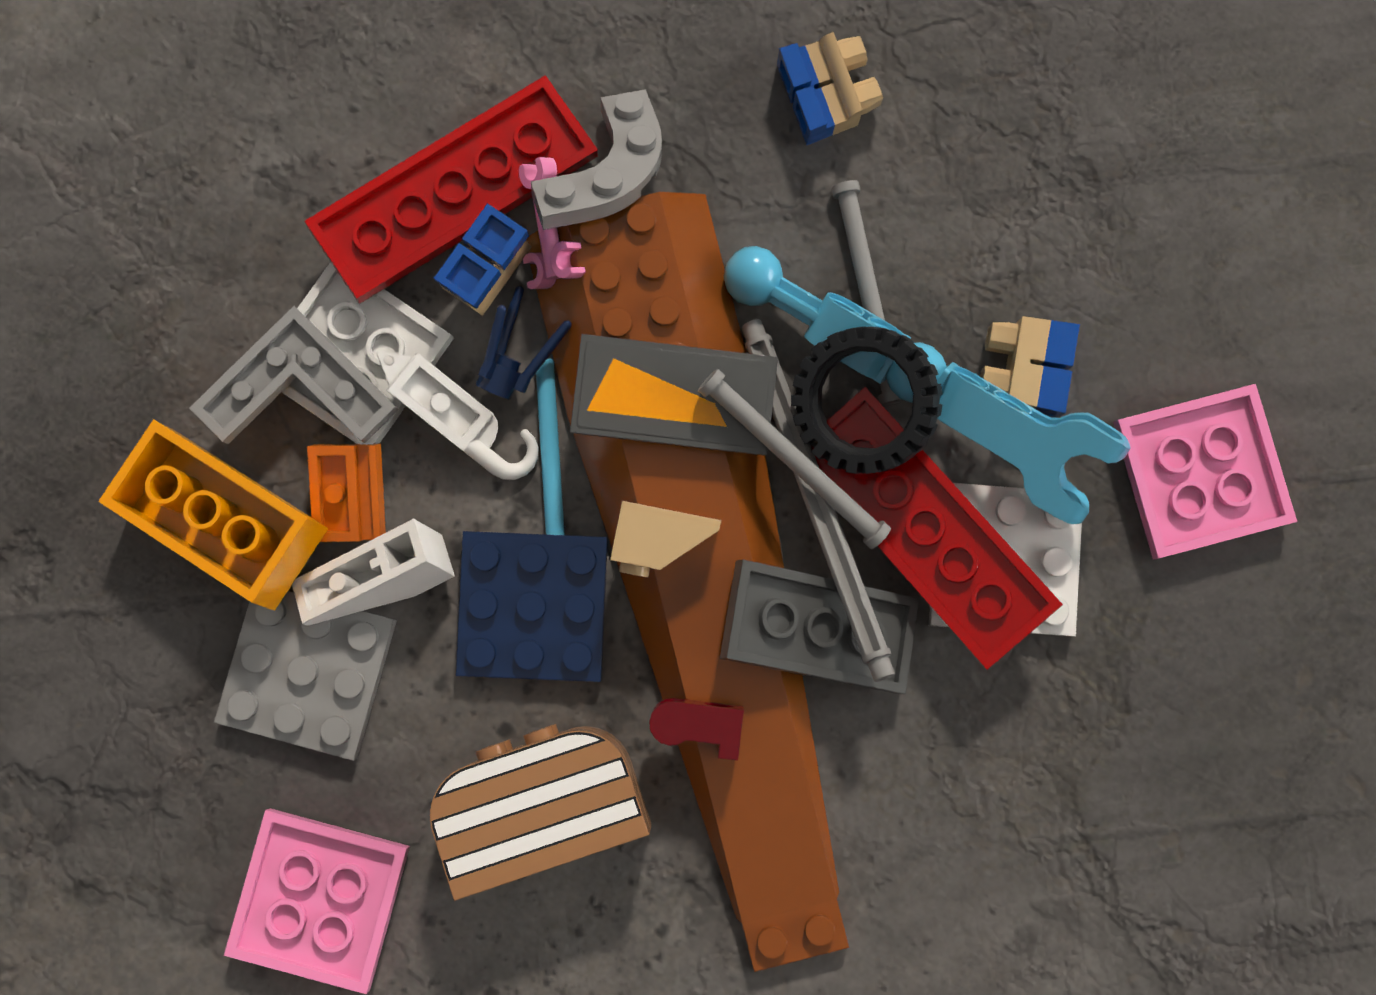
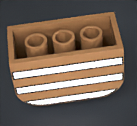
[430,724,652,901]

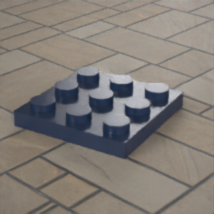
[456,531,608,682]

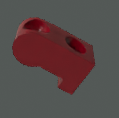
[649,698,744,761]

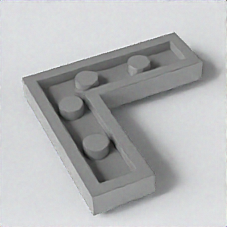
[189,306,399,444]

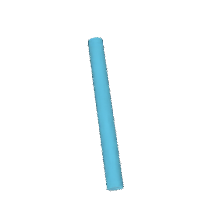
[536,359,565,535]

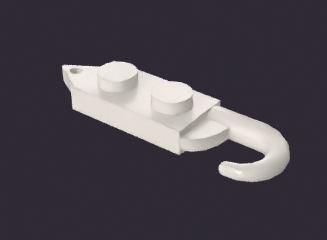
[376,351,539,480]

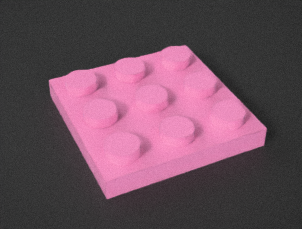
[1113,384,1297,560]
[224,808,410,994]

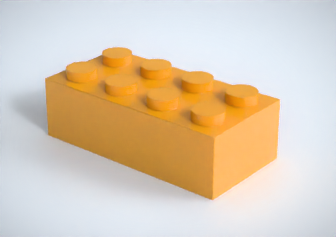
[98,419,329,611]

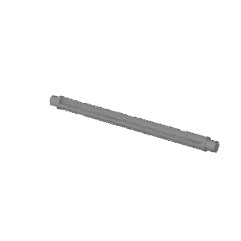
[742,319,895,682]

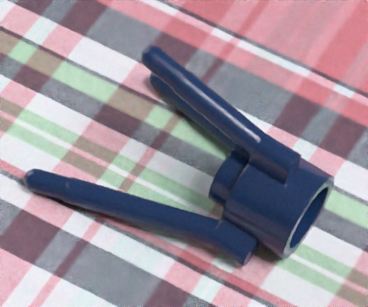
[476,286,572,400]

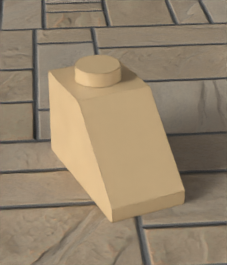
[610,501,721,577]

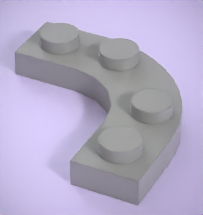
[531,89,662,230]

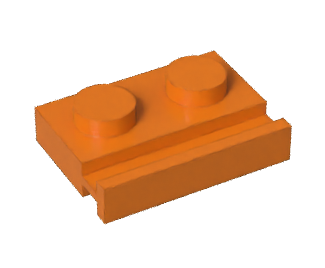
[307,443,386,542]

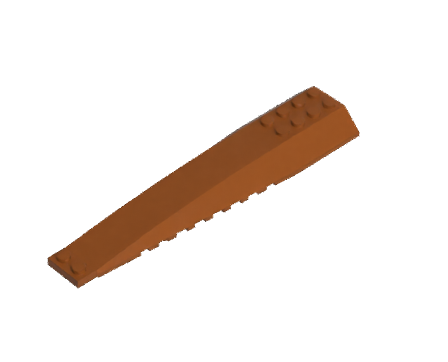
[526,192,849,972]

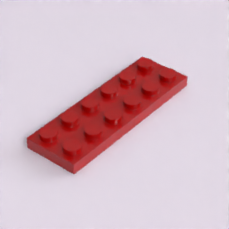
[304,75,598,304]
[811,387,1063,670]

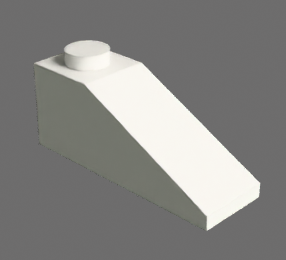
[292,519,455,626]

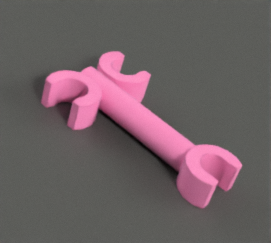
[519,157,586,289]

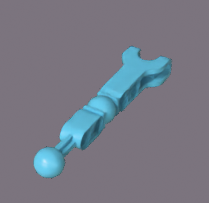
[724,246,1131,524]

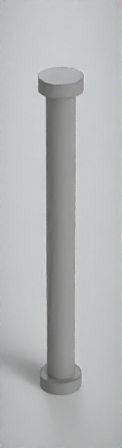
[831,180,905,406]
[697,368,891,549]

